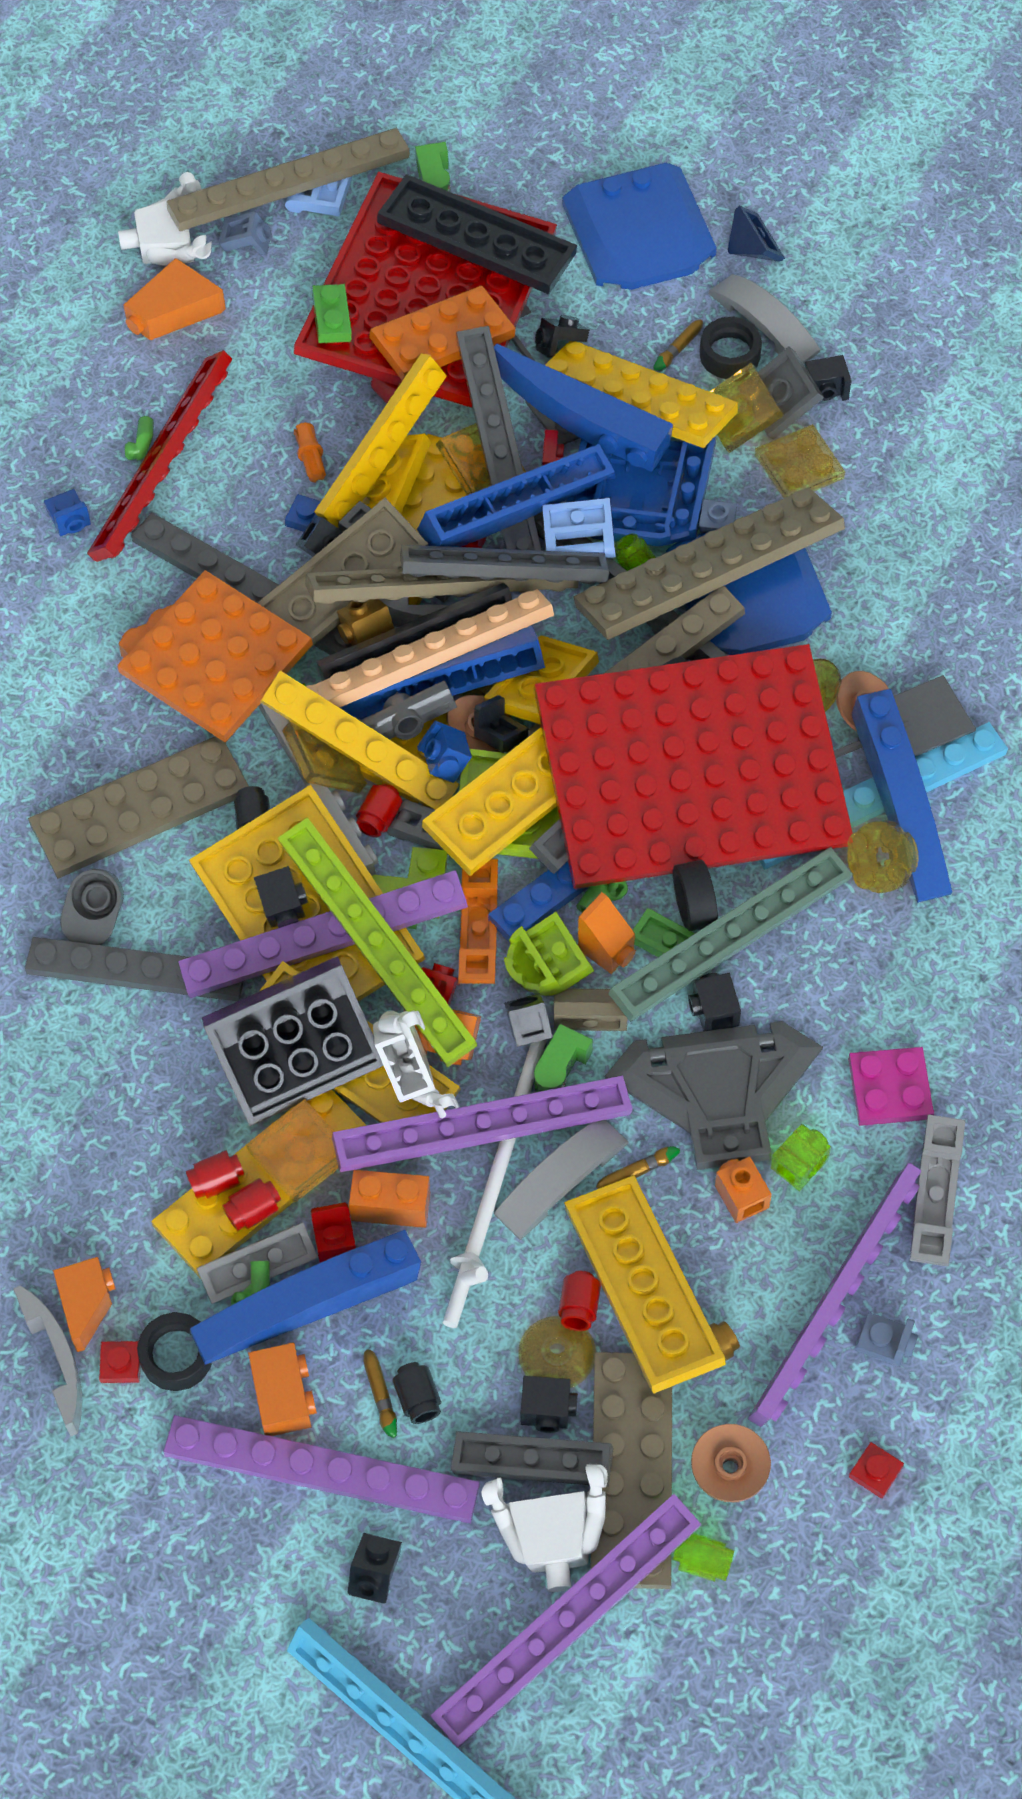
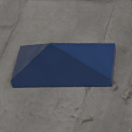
[728,205,785,262]

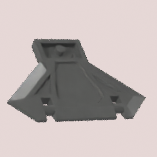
[605,1021,823,1170]

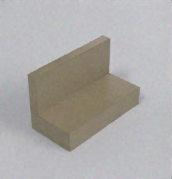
[554,989,628,1031]

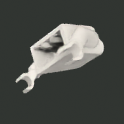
[118,172,212,266]
[373,1010,459,1118]
[482,1464,608,1592]

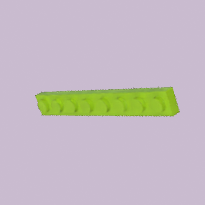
[278,817,477,1067]

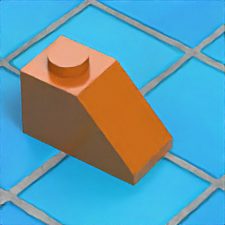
[578,892,636,974]
[53,1257,116,1352]

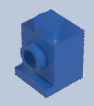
[417,721,472,783]

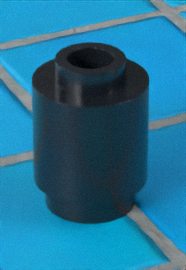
[234,786,270,830]
[392,1362,441,1424]

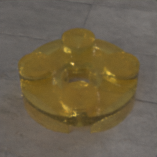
[847,820,919,893]

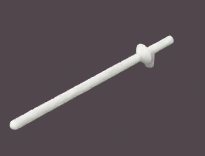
[443,1039,547,1328]

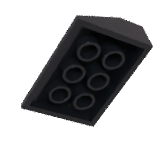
[202,956,384,1126]

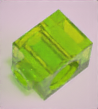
[771,1124,831,1191]

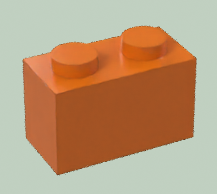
[349,1170,431,1228]
[248,1342,317,1436]

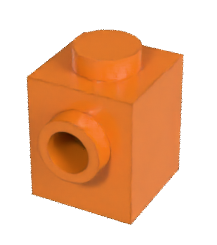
[715,1157,772,1223]

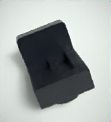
[535,315,589,358]
[474,695,529,753]
[348,1533,402,1604]

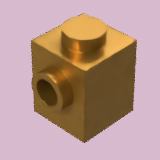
[337,599,394,646]

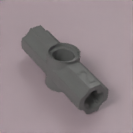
[360,681,457,740]

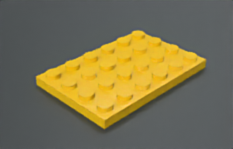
[189,784,426,1002]

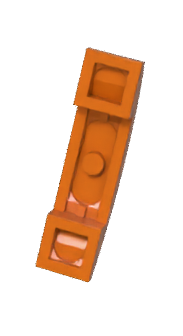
[458,859,498,984]

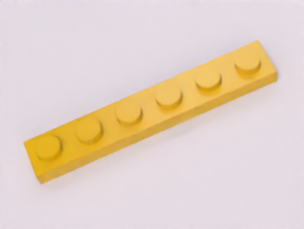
[314,353,446,529]
[260,671,459,810]

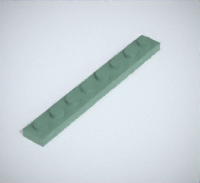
[608,847,853,1022]

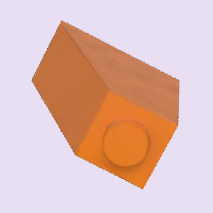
[123,258,226,340]

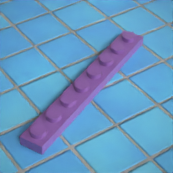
[178,870,468,998]
[332,1076,633,1173]
[748,1163,922,1427]
[163,1415,480,1524]
[430,1494,701,1748]

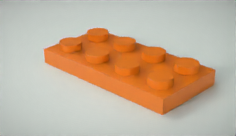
[370,285,516,381]

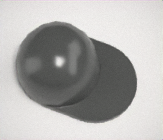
[60,869,124,945]

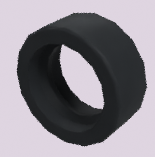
[699,316,762,380]
[673,860,718,931]
[137,1312,212,1391]

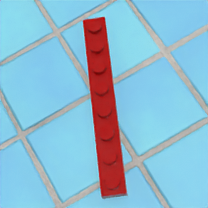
[87,350,233,562]

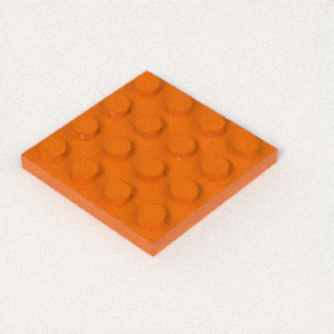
[117,570,313,743]

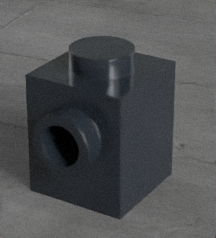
[296,517,343,557]
[254,866,309,928]
[688,973,741,1031]
[520,1375,578,1433]

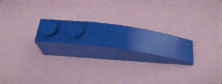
[494,343,673,472]
[417,444,615,547]
[340,625,545,721]
[851,688,952,903]
[190,1229,421,1365]

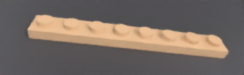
[306,589,554,708]

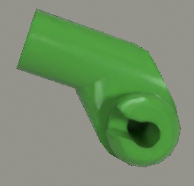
[125,416,154,461]
[576,881,628,912]
[231,1261,270,1305]

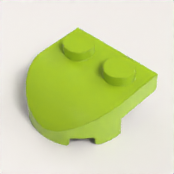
[504,912,595,996]

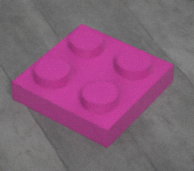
[848,1047,934,1126]

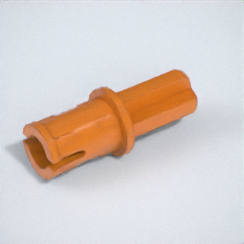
[293,422,326,483]

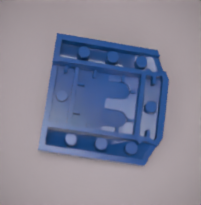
[562,162,717,290]
[566,437,716,547]
[666,532,832,655]

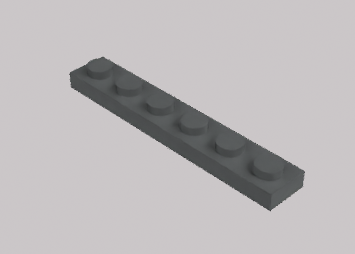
[400,545,609,584]
[25,937,244,1002]

